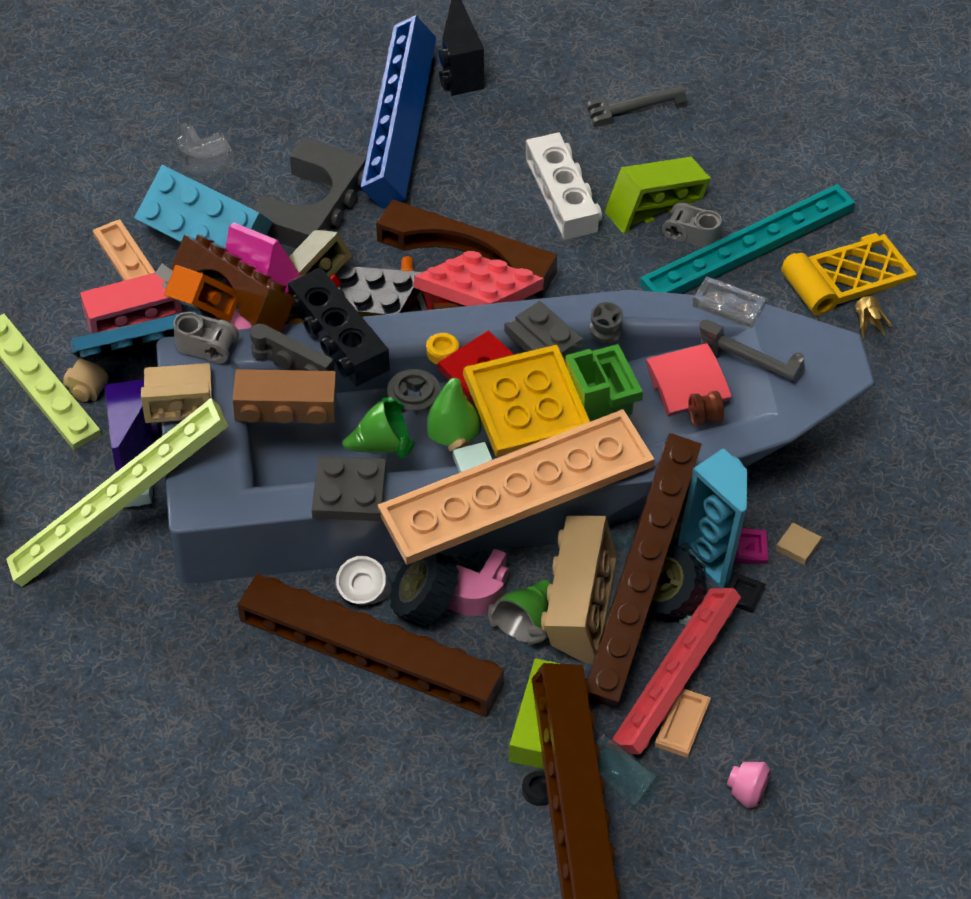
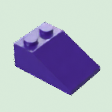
[104,380,159,472]

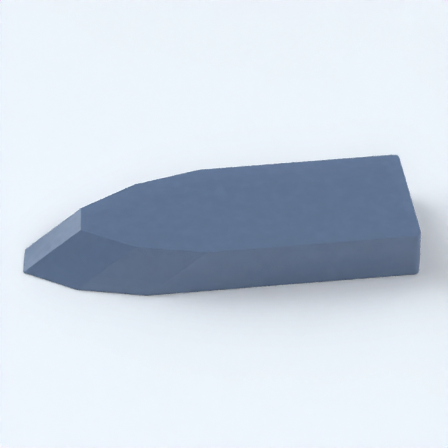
[156,290,876,584]

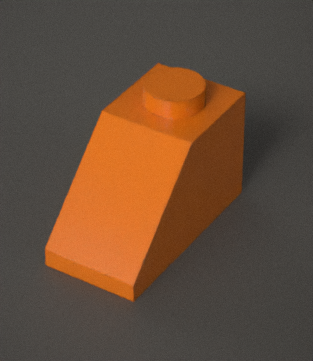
[164,265,238,322]

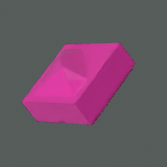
[734,528,768,564]

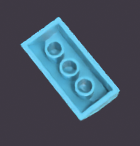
[678,448,747,588]

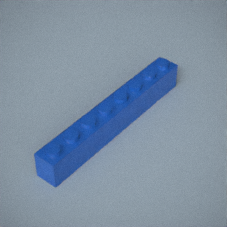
[360,15,436,208]

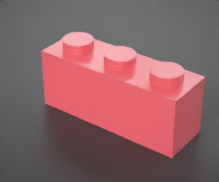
[80,272,183,334]

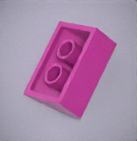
[225,223,301,292]

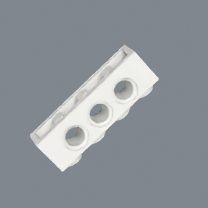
[526,132,602,240]

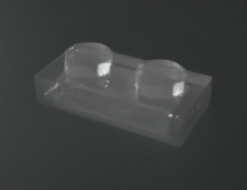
[693,276,766,328]

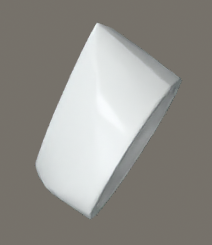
[335,556,392,605]

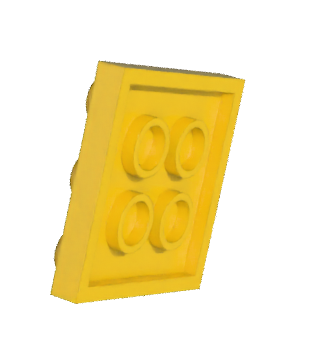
[463,344,590,457]

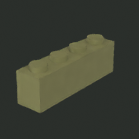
[238,230,352,325]

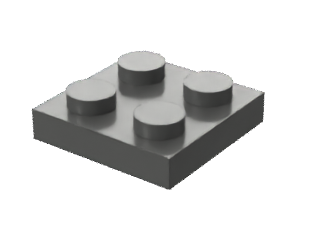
[312,456,386,521]

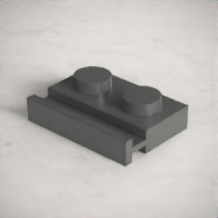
[504,300,583,359]

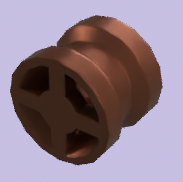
[688,391,724,427]

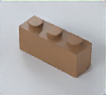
[233,369,337,424]

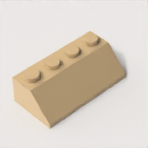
[541,516,618,664]

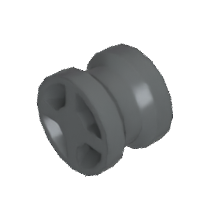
[590,302,623,344]

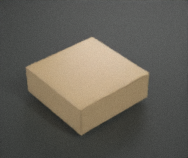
[776,523,822,565]

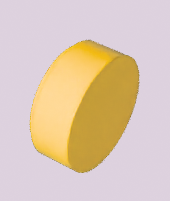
[426,333,459,364]

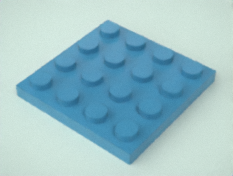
[70,309,201,358]

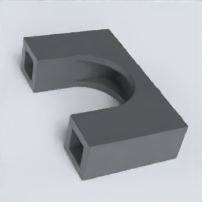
[253,137,366,249]

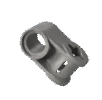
[662,202,722,248]
[173,312,239,364]

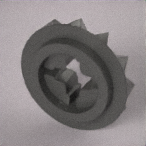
[387,369,440,415]

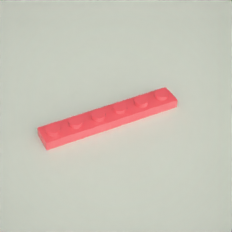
[609,588,741,755]

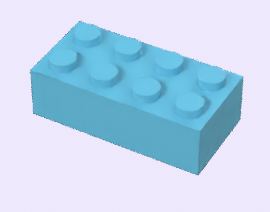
[134,165,273,247]

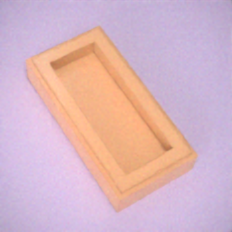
[655,689,711,758]

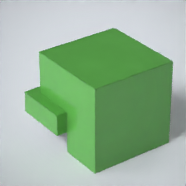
[565,344,643,422]

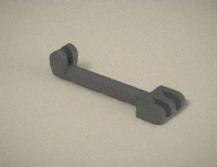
[586,85,687,127]
[699,320,805,382]

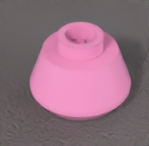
[727,762,771,809]

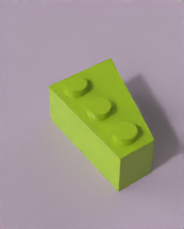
[604,157,711,234]

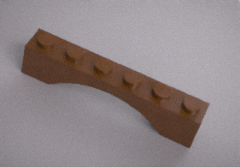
[376,199,557,298]
[171,234,296,333]

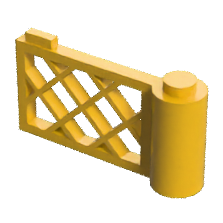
[781,233,917,316]

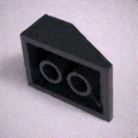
[439,0,484,96]

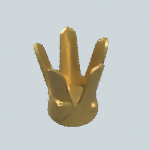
[855,296,892,339]

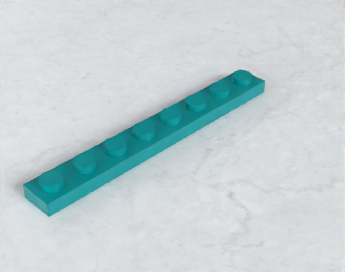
[640,184,855,294]

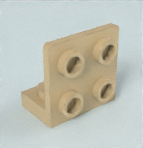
[141,363,212,423]

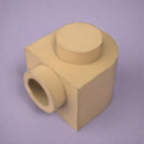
[63,358,109,402]

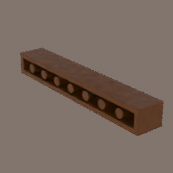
[587,433,702,708]
[238,574,504,718]
[532,663,620,899]

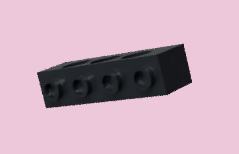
[288,267,390,387]

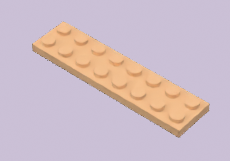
[378,409,655,565]

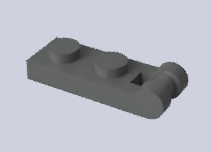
[250,324,334,371]

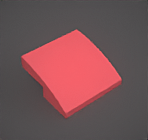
[645,343,732,417]

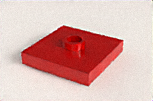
[438,330,515,405]

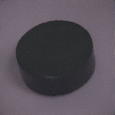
[522,770,549,806]

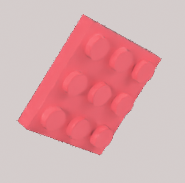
[414,251,544,306]

